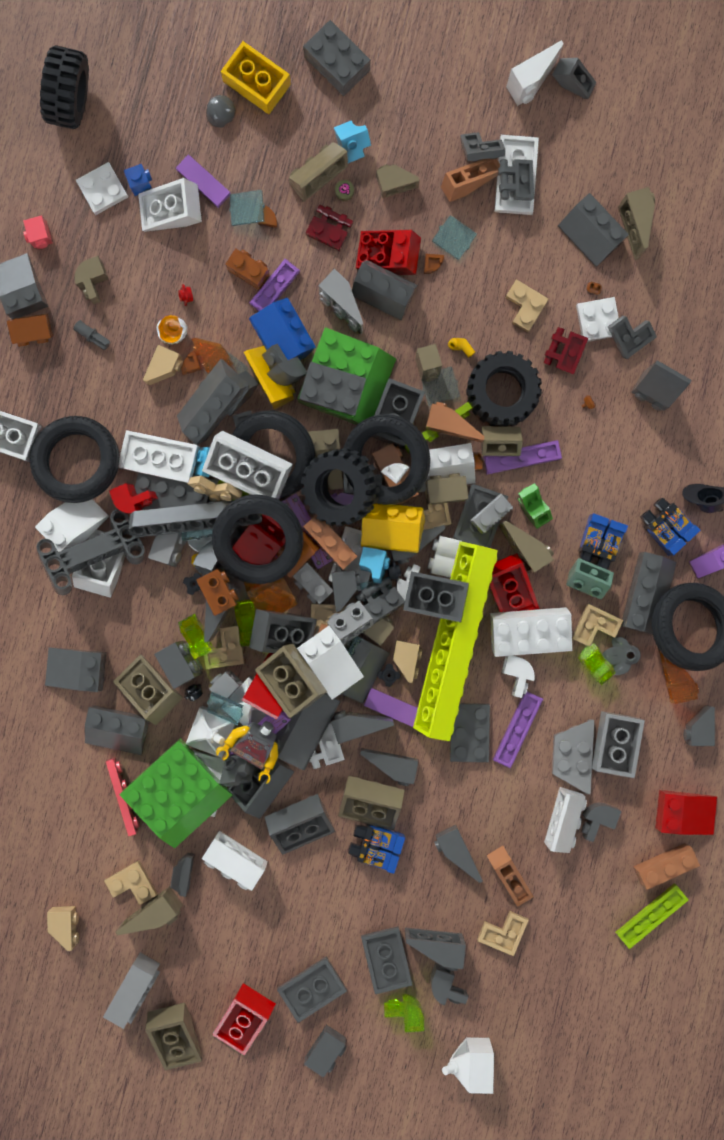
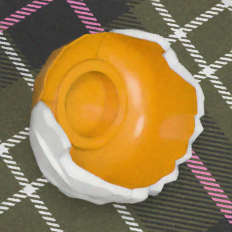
[157,315,188,345]

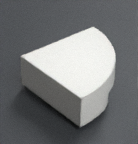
[381,463,409,484]

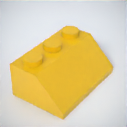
[244,346,295,410]
[361,503,425,553]

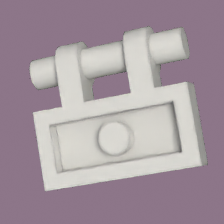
[309,723,345,769]

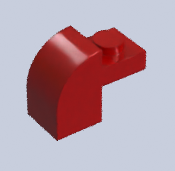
[109,483,158,514]

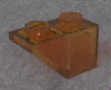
[191,337,234,373]

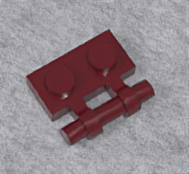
[305,204,354,252]
[543,327,588,375]

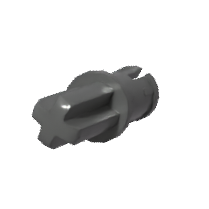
[73,320,110,350]

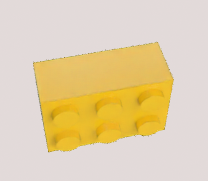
[220,41,291,114]

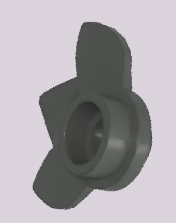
[601,637,641,675]

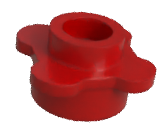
[178,284,193,306]

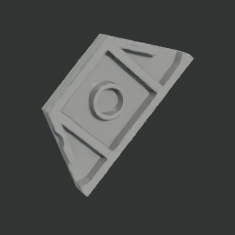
[552,719,594,794]

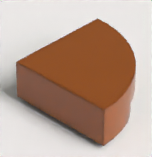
[258,204,277,228]
[424,254,444,274]
[181,351,201,375]
[473,452,483,471]

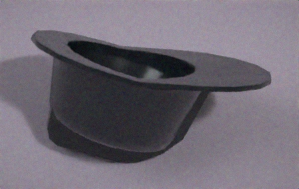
[682,484,724,513]

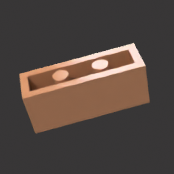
[372,443,419,505]
[303,515,357,571]
[633,843,700,890]

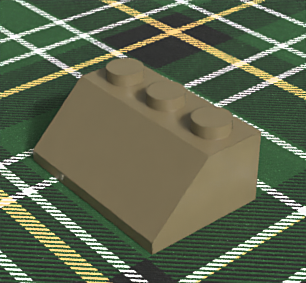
[289,142,348,202]
[255,644,327,719]
[338,776,405,830]

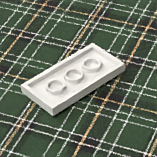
[494,135,539,215]
[119,430,200,483]

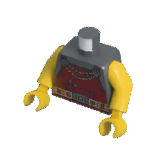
[216,721,278,784]

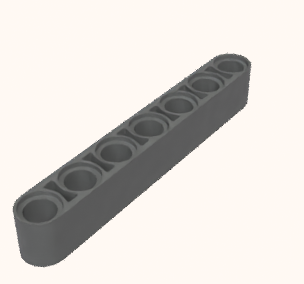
[128,500,262,537]

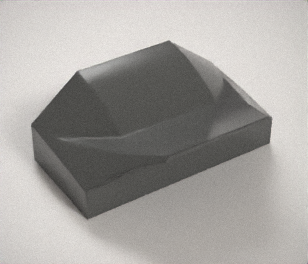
[170,853,195,897]

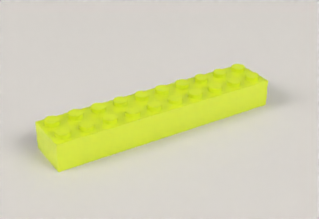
[413,541,498,741]

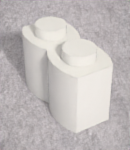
[428,536,462,578]

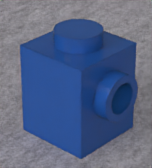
[124,164,152,196]

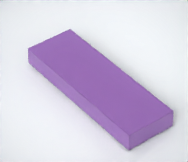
[176,154,231,208]
[249,259,300,311]
[364,688,418,727]

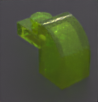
[235,599,256,647]
[178,613,212,659]
[578,643,616,686]
[384,994,424,1032]

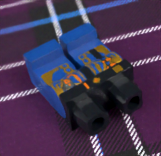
[640,498,701,556]
[578,513,628,569]
[348,824,405,874]

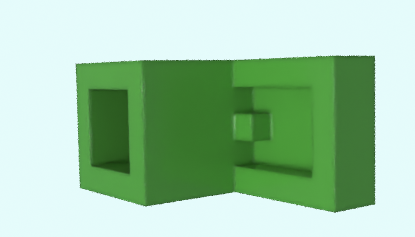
[518,483,553,529]

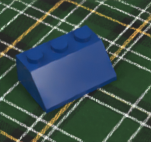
[249,298,316,360]

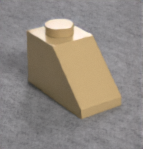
[143,345,183,385]

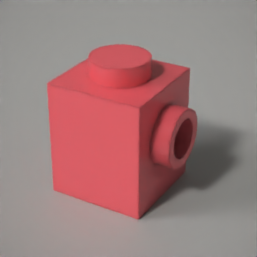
[23,215,53,249]

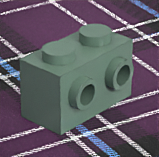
[566,558,614,600]

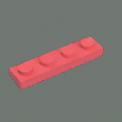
[106,757,140,836]

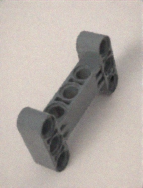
[36,509,145,595]

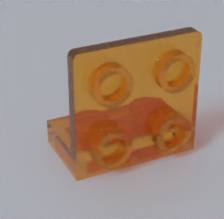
[244,577,298,613]

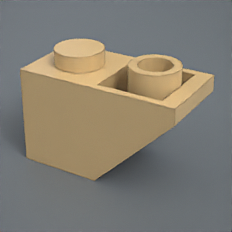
[393,640,422,683]
[47,906,79,951]

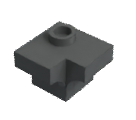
[219,755,255,787]

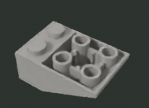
[318,269,363,334]

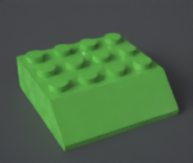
[298,327,396,425]
[119,738,233,848]

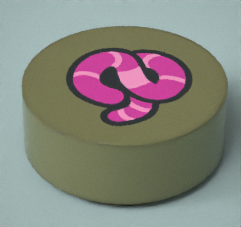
[335,180,354,201]

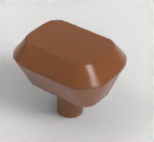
[587,281,602,295]
[581,395,596,409]

